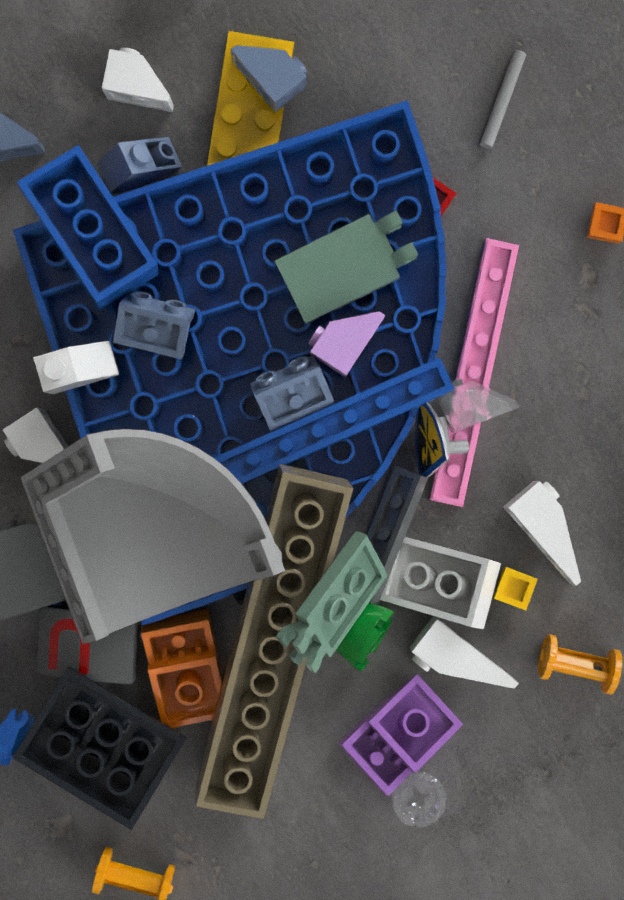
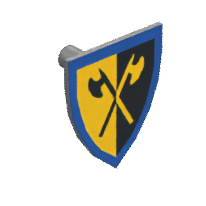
[415,403,469,478]

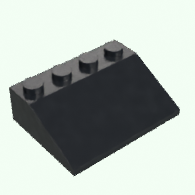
[12,666,187,830]

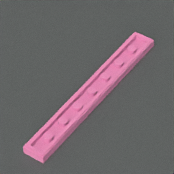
[429,238,519,507]

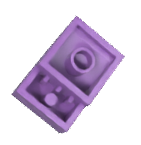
[337,674,463,796]

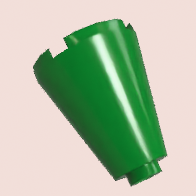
[335,603,395,672]

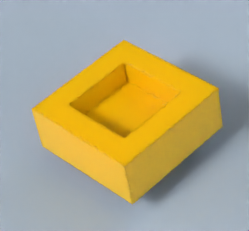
[492,566,538,611]

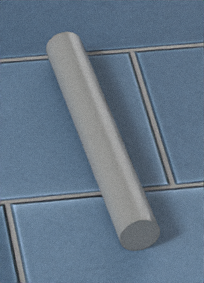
[480,50,526,149]

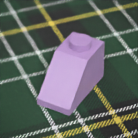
[308,311,385,377]

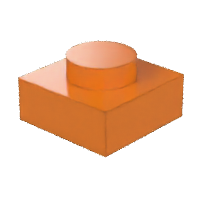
[586,202,624,244]

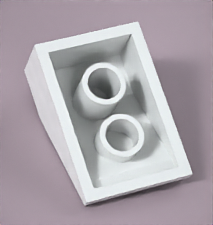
[380,537,501,629]

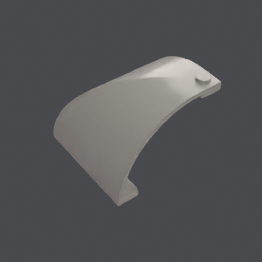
[20,429,285,644]

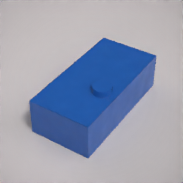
[17,145,159,311]

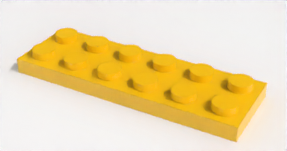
[207,31,294,166]

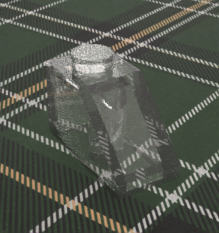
[437,378,520,433]

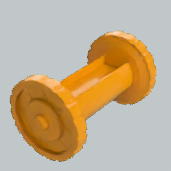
[538,634,622,695]
[92,846,176,900]

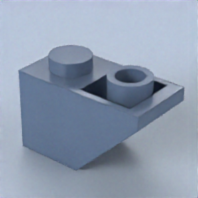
[97,137,182,193]

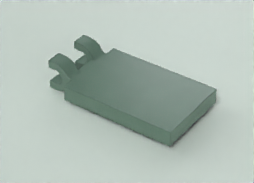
[275,210,418,325]
[276,531,388,673]

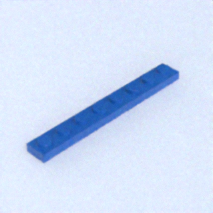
[214,357,454,485]

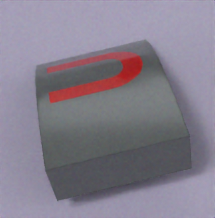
[36,606,139,684]

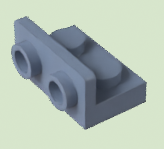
[113,291,195,359]
[250,356,335,431]

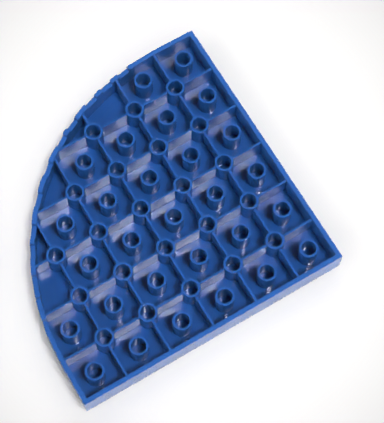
[13,100,446,626]

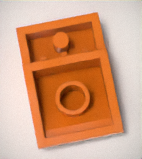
[141,608,224,728]

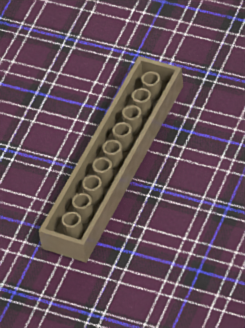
[195,463,353,819]

